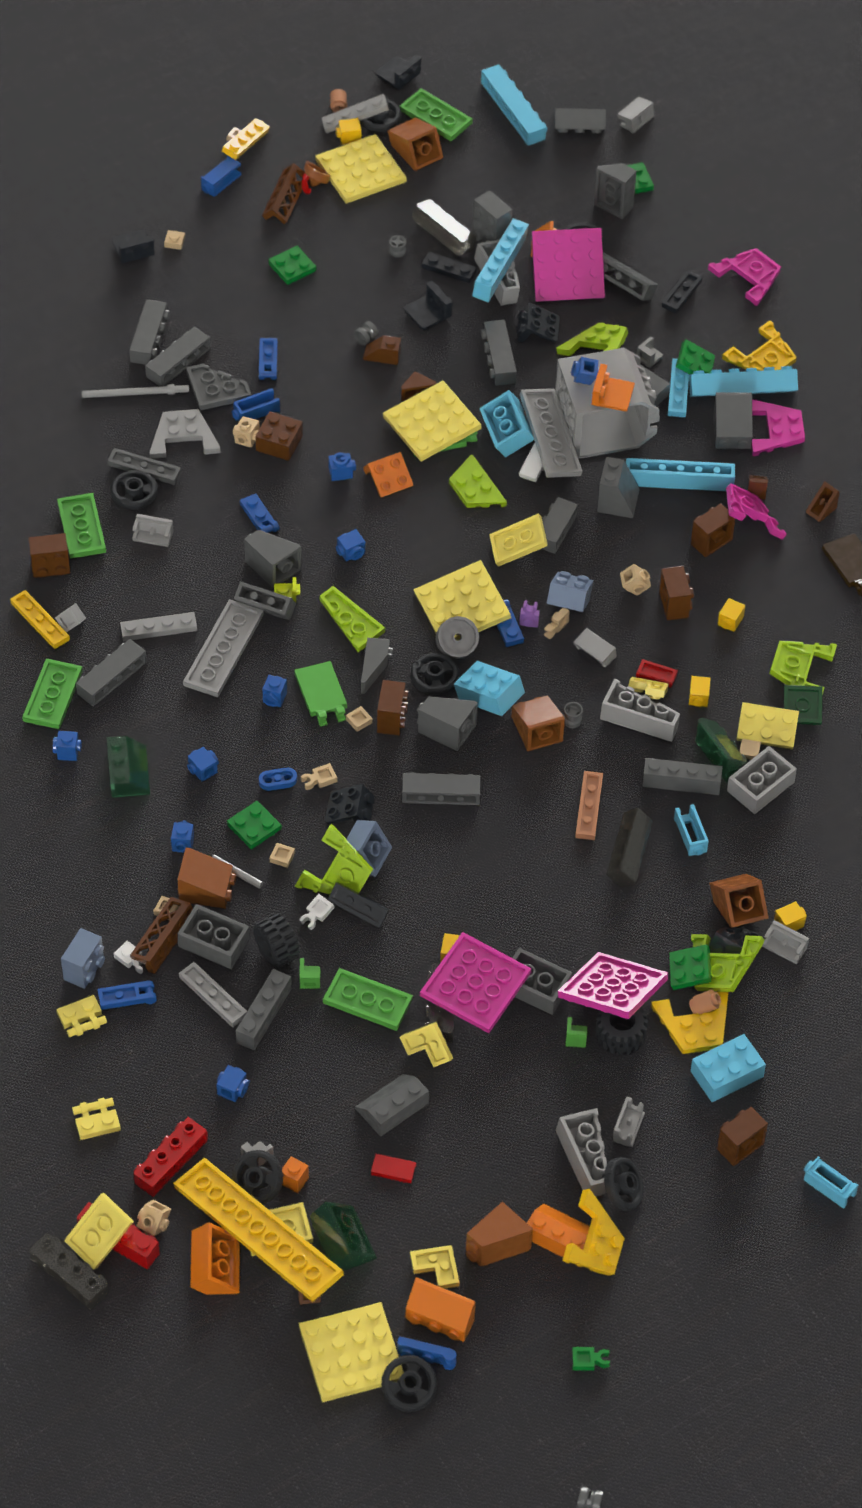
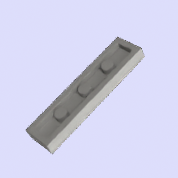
[322,94,389,133]
[120,612,197,641]
[179,962,247,1027]

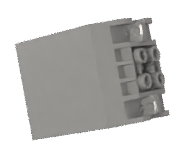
[555,348,660,459]

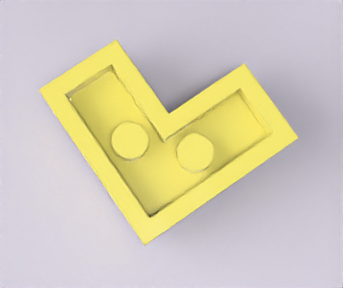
[629,677,669,700]
[400,1022,453,1067]
[410,1245,460,1289]

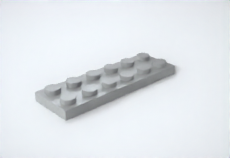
[519,389,583,478]
[183,599,264,697]

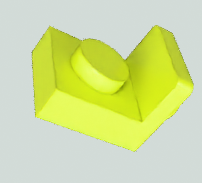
[274,577,300,603]

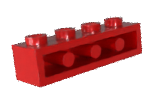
[133,1117,208,1197]
[77,1202,160,1270]

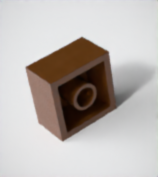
[255,411,303,461]
[691,503,735,557]
[28,533,70,578]
[659,566,694,621]
[377,680,409,735]
[717,1107,768,1166]

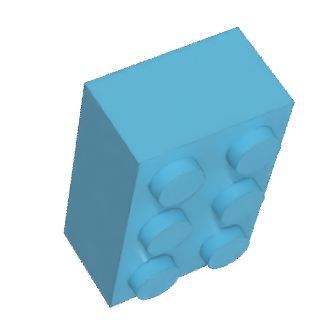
[479,390,534,457]
[454,661,525,716]
[690,1034,766,1102]

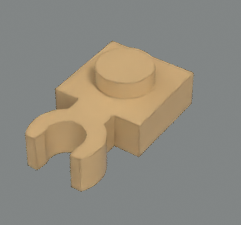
[544,608,570,639]
[301,763,337,790]

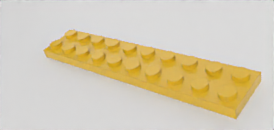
[173,1157,344,1302]

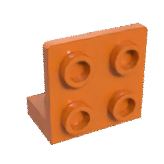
[591,364,635,412]
[363,452,413,497]

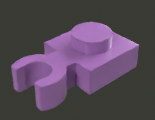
[520,600,540,628]

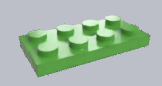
[400,88,472,141]
[57,493,106,559]
[22,658,83,729]
[323,968,413,1031]

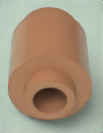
[330,89,347,113]
[689,990,721,1015]

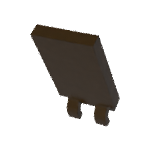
[822,533,862,596]

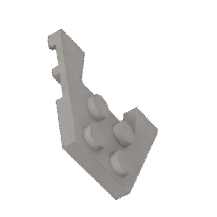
[150,409,220,459]

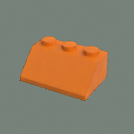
[527,1204,590,1257]
[191,1222,240,1294]
[405,1277,475,1342]

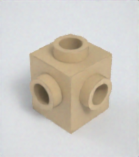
[233,416,260,447]
[620,564,651,596]
[137,1200,171,1236]

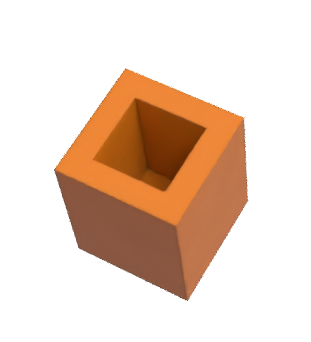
[282,1156,309,1193]

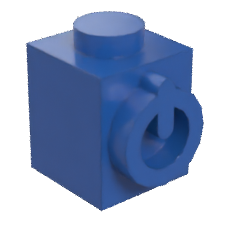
[570,357,599,385]
[328,453,356,481]
[336,529,365,561]
[262,675,287,707]
[53,731,82,761]
[187,747,219,782]
[171,820,194,853]
[217,1065,250,1102]

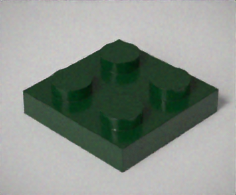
[784,685,823,725]

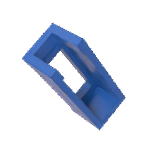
[201,156,241,197]
[232,388,280,421]

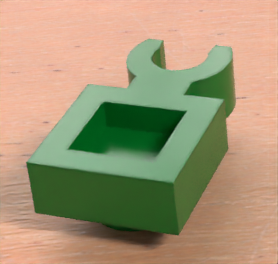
[572,1347,610,1370]

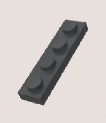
[107,448,181,485]

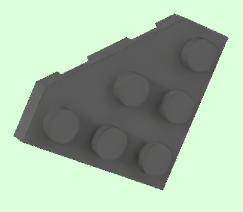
[186,364,252,410]

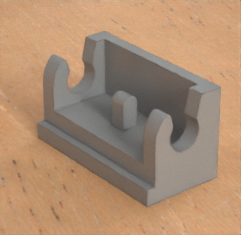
[618,97,654,133]
[132,514,173,547]
[574,628,617,667]
[762,920,809,964]
[613,1097,645,1147]

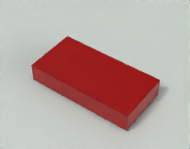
[636,659,678,688]
[371,1154,416,1183]

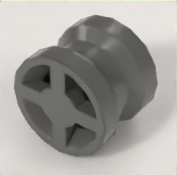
[389,235,406,257]

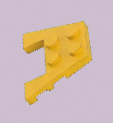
[722,320,797,371]
[651,992,728,1054]
[562,1189,624,1276]

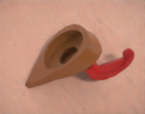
[301,160,331,194]

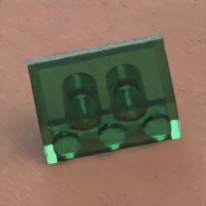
[695,718,748,782]
[107,736,150,797]
[309,1201,377,1270]

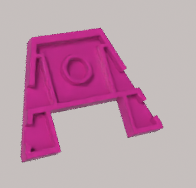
[708,248,781,306]
[751,400,805,456]
[726,483,787,540]

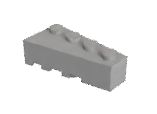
[474,240,520,306]
[600,679,680,742]
[556,1108,607,1197]

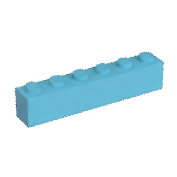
[481,64,547,146]
[472,218,529,302]
[689,366,798,397]
[626,458,735,491]

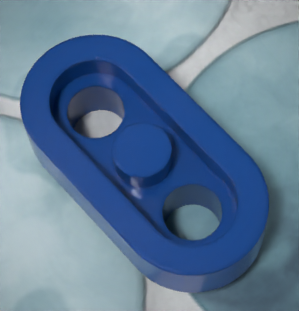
[259,768,297,791]

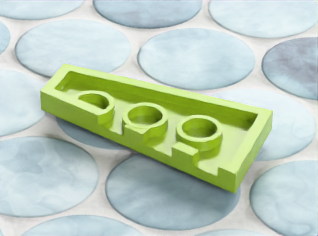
[320,586,385,653]

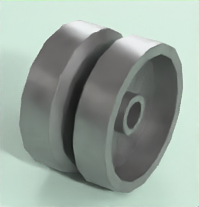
[435,616,479,659]

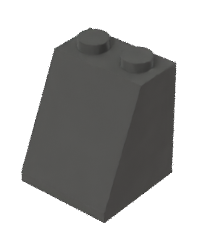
[713,392,753,449]
[597,457,640,518]
[244,530,302,588]
[417,697,478,751]

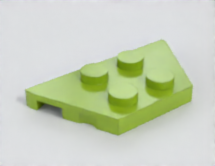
[449,454,507,508]

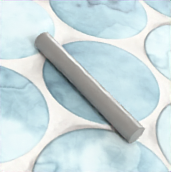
[212,854,263,889]

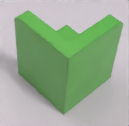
[300,958,320,988]
[566,1017,587,1048]

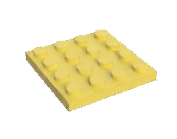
[315,134,406,204]
[383,381,482,462]
[414,560,511,641]
[299,1302,405,1402]

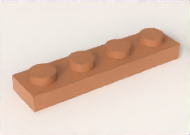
[575,771,603,840]

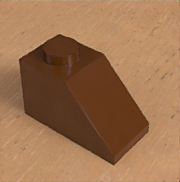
[363,335,401,365]

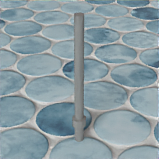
[82,384,189,398]

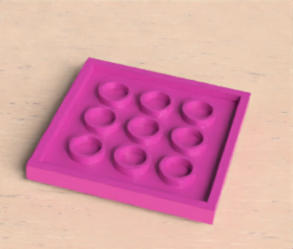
[531,228,605,302]
[420,932,531,1033]
[558,952,668,1019]

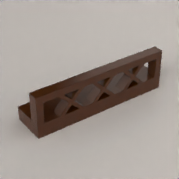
[262,163,305,224]
[130,897,193,974]

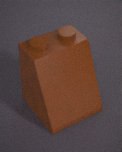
[388,118,444,171]
[511,695,565,751]
[177,847,236,909]
[710,874,769,928]
[466,1202,533,1267]

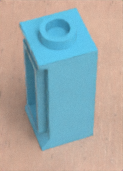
[674,804,709,856]
[804,1156,858,1209]

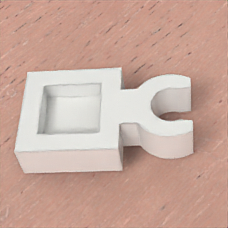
[300,894,335,930]
[114,941,145,974]

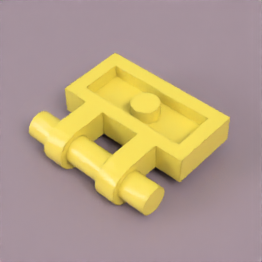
[56,995,107,1038]
[72,1098,121,1140]

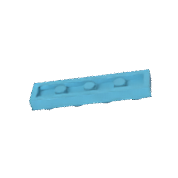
[668,358,689,418]

